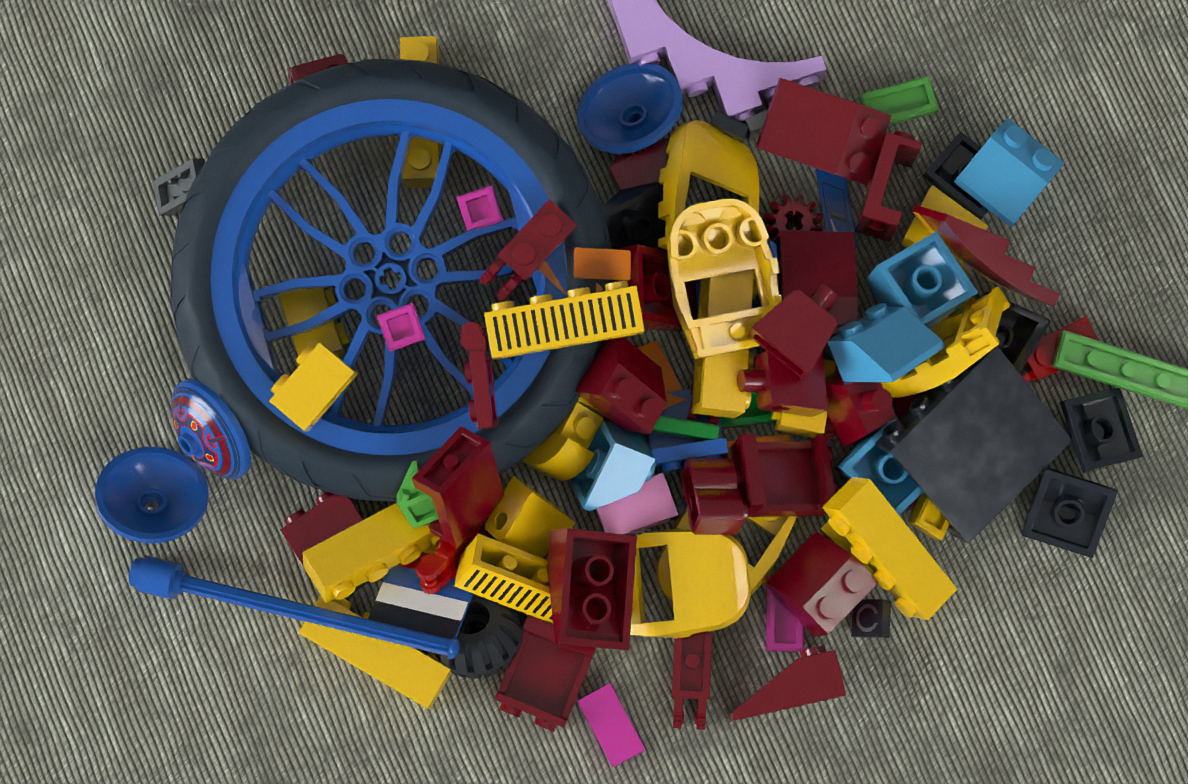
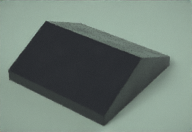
[922,131,989,220]
[602,181,668,251]
[984,291,1050,374]
[1060,388,1143,473]
[1021,467,1118,558]

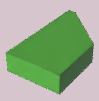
[397,460,439,529]

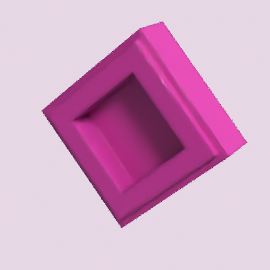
[457,185,504,231]
[377,303,426,352]

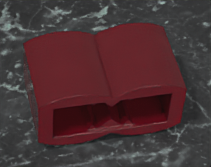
[681,457,748,535]

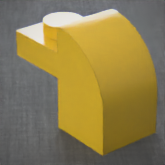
[521,402,603,481]

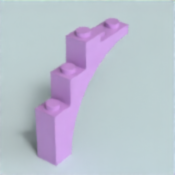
[608,0,826,123]

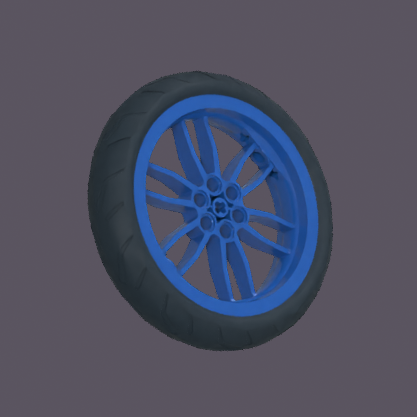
[170,59,614,502]

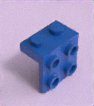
[648,389,728,473]

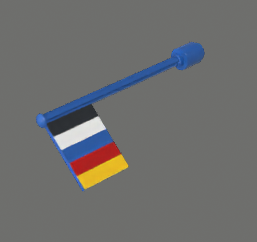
[129,545,473,659]

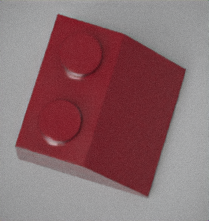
[575,337,667,434]
[764,532,879,637]

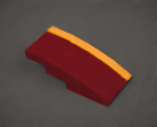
[912,205,1060,308]

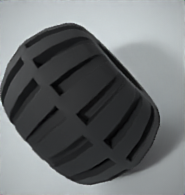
[434,594,522,679]

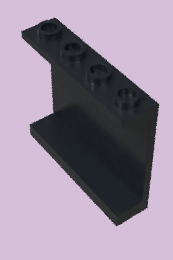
[875,346,1072,544]

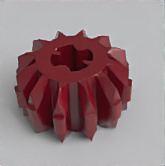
[762,194,824,247]

